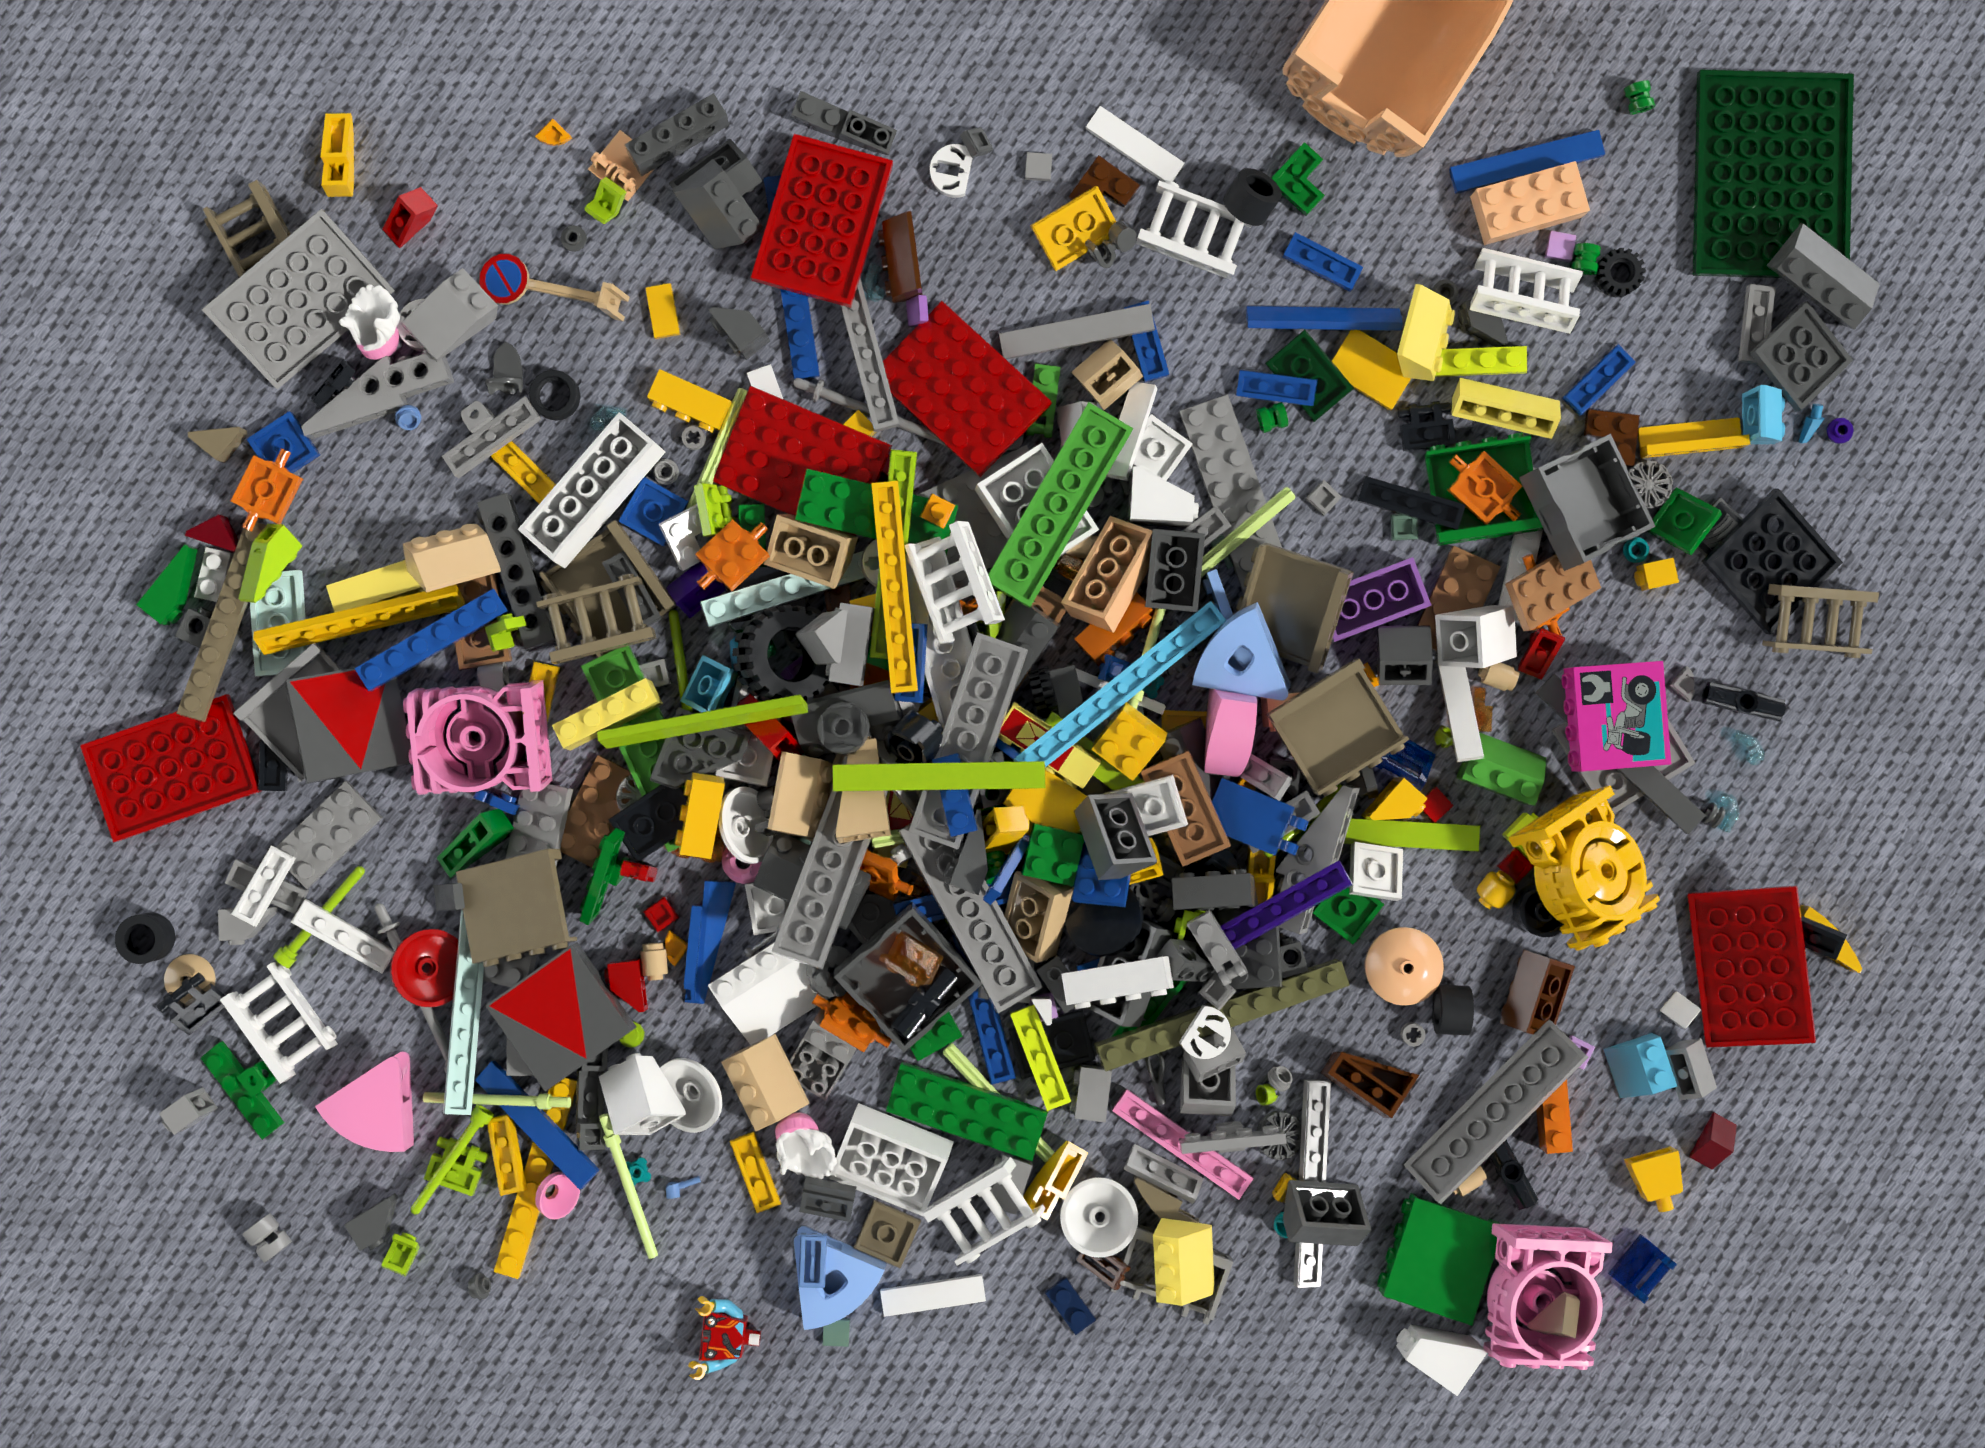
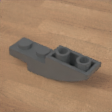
[790,91,897,155]

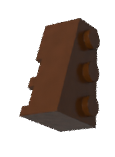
[1320,1052,1419,1118]

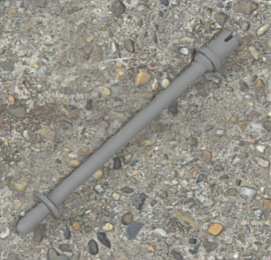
[793,378,955,455]
[375,903,449,1073]

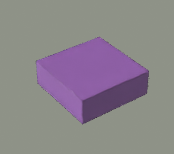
[906,295,929,326]

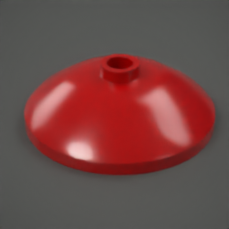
[390,929,458,1007]

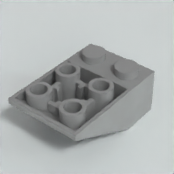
[789,1009,857,1101]

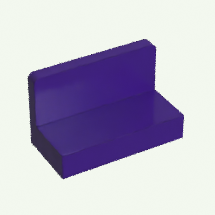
[666,562,725,618]

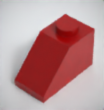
[382,187,438,248]
[604,958,648,1012]

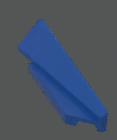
[684,880,736,1004]

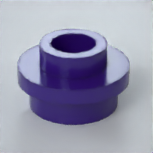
[1827,418,1854,444]

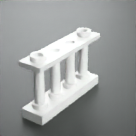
[1136,180,1252,280]
[1470,248,1583,334]
[904,521,1005,644]
[220,962,338,1084]
[923,1157,1046,1266]

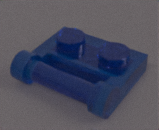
[1375,740,1436,791]
[1608,1234,1677,1304]

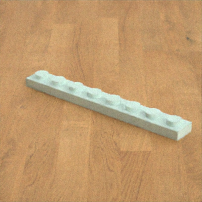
[700,551,879,628]
[443,909,484,1115]

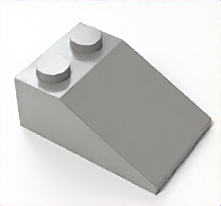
[401,268,498,362]
[1180,1035,1236,1116]

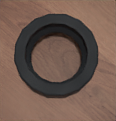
[529,369,581,421]

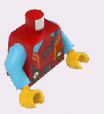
[688,1296,761,1380]

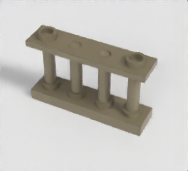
[203,180,291,277]
[536,574,657,664]
[1762,584,1879,658]

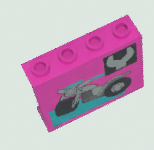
[1561,661,1671,772]

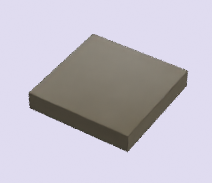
[853,1199,921,1268]

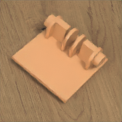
[588,130,653,201]

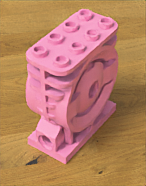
[403,680,553,795]
[1483,1223,1612,1370]

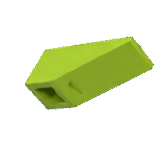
[238,523,303,603]

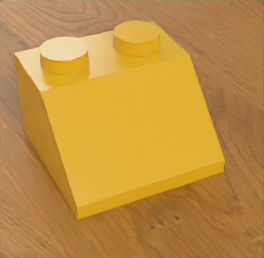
[1361,777,1428,820]

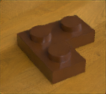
[1069,155,1140,208]
[1584,409,1640,467]

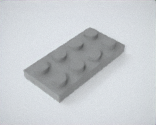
[276,781,383,889]

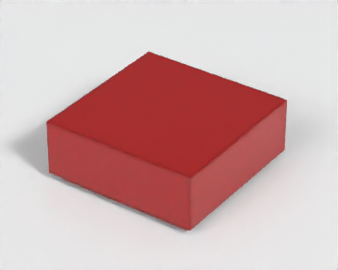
[1423,787,1454,823]
[1497,848,1534,884]
[643,897,679,932]

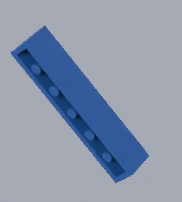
[354,588,508,692]

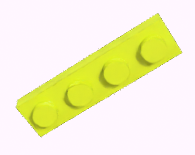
[1435,346,1527,377]
[1010,1004,1071,1111]

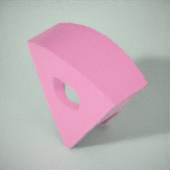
[1204,688,1257,777]
[315,1051,414,1152]

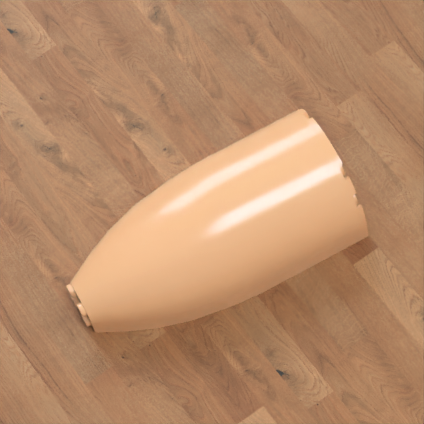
[1283,0,1513,157]

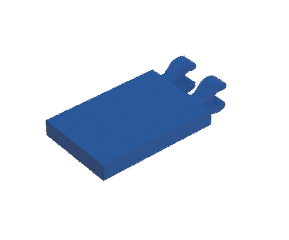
[1212,778,1309,856]

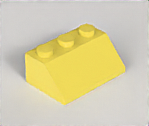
[1397,284,1455,381]
[1153,1218,1215,1306]

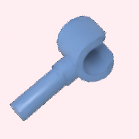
[666,1176,701,1199]

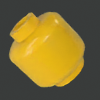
[1477,870,1516,909]

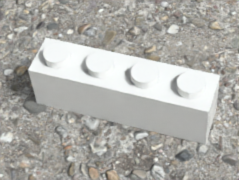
[1061,956,1174,1009]

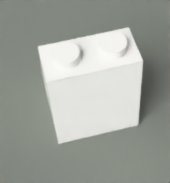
[1127,466,1199,527]
[1435,605,1517,668]
[599,1053,686,1135]
[1396,1325,1487,1396]

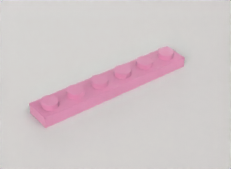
[1112,1088,1254,1200]

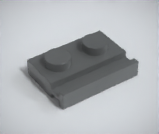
[799,1176,857,1222]

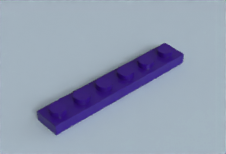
[1220,861,1353,949]

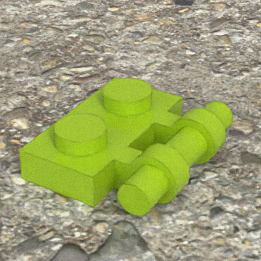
[694,483,736,537]
[424,1136,489,1196]

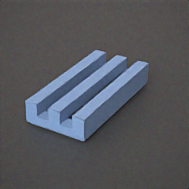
[798,1233,827,1288]

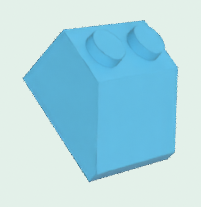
[1742,385,1785,444]
[680,655,739,712]
[1603,1033,1677,1098]

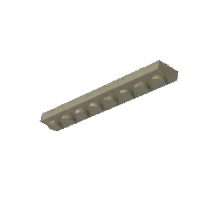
[177,522,266,722]

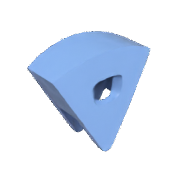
[1192,602,1290,700]
[794,1226,886,1330]

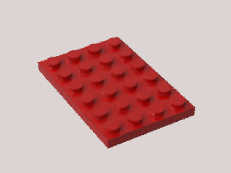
[751,134,893,308]
[883,301,1052,477]
[713,386,892,536]
[80,694,262,842]
[1688,885,1816,1048]

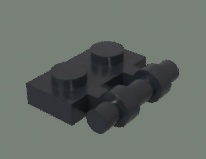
[1398,401,1456,451]
[157,972,226,1036]

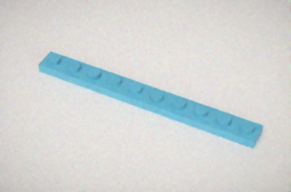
[1013,601,1226,767]

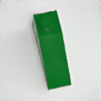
[136,544,198,625]
[437,809,515,878]

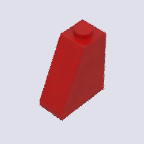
[736,694,804,762]

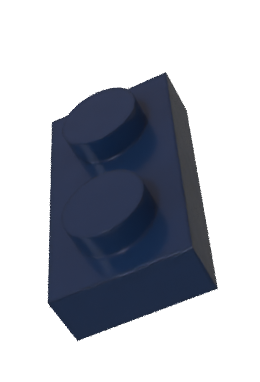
[1045,1277,1096,1335]

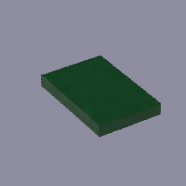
[1265,329,1354,422]

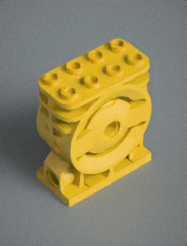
[1508,785,1660,951]

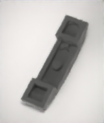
[576,1048,608,1150]

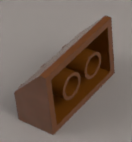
[878,211,923,303]
[1500,950,1575,1035]

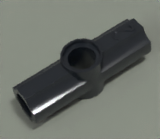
[1702,682,1786,722]
[891,965,958,1040]
[1489,1140,1539,1210]

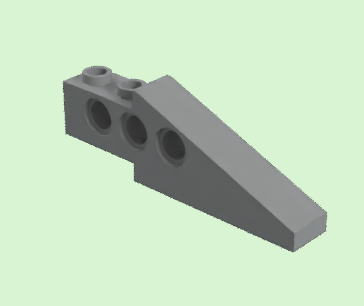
[301,350,454,439]
[1276,785,1360,934]

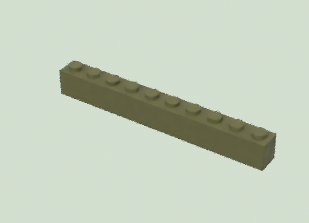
[1094,959,1350,1072]

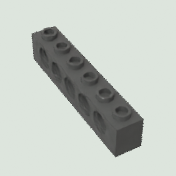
[476,493,556,650]

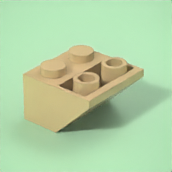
[1071,339,1143,410]

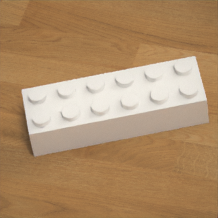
[518,412,665,568]

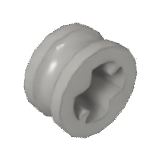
[682,426,706,450]
[1400,1022,1425,1047]

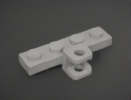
[442,396,542,479]
[1179,1121,1286,1154]

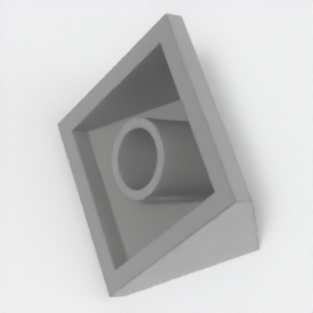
[795,610,848,665]

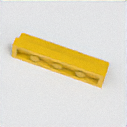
[1638,417,1750,458]

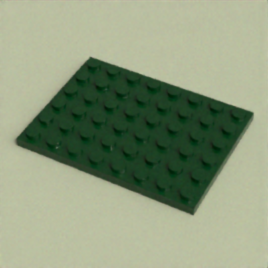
[1693,70,1854,278]

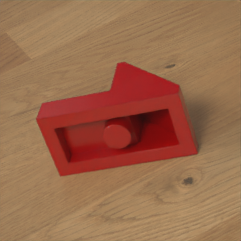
[1518,628,1565,680]

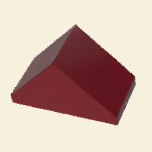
[185,514,239,552]
[1689,1112,1737,1170]

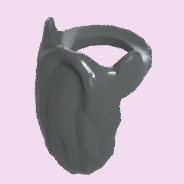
[485,342,523,395]

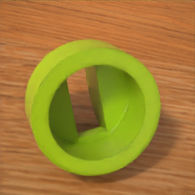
[1434,725,1453,748]
[1256,1084,1278,1106]

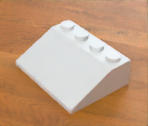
[975,443,1099,556]
[708,942,830,1045]
[828,1103,954,1216]

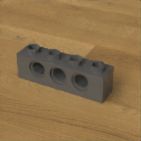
[625,93,729,176]

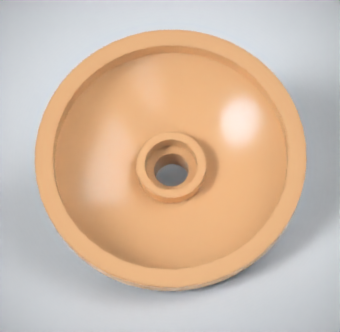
[1365,927,1444,1005]

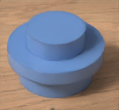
[395,405,421,430]

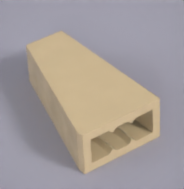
[836,736,891,843]

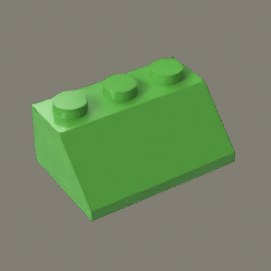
[1456,732,1546,806]

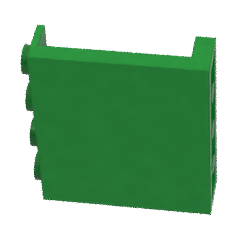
[1424,433,1543,546]
[1377,1193,1500,1326]

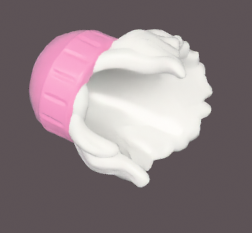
[339,284,401,360]
[775,1112,837,1179]

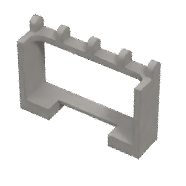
[1110,1224,1233,1325]

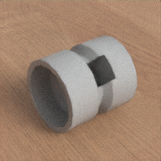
[242,1213,292,1263]

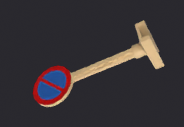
[479,254,629,322]

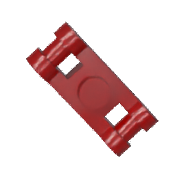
[620,860,657,883]

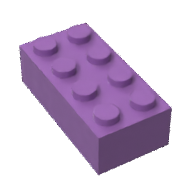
[1331,557,1432,643]

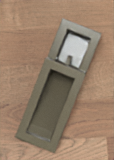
[1133,1175,1200,1223]

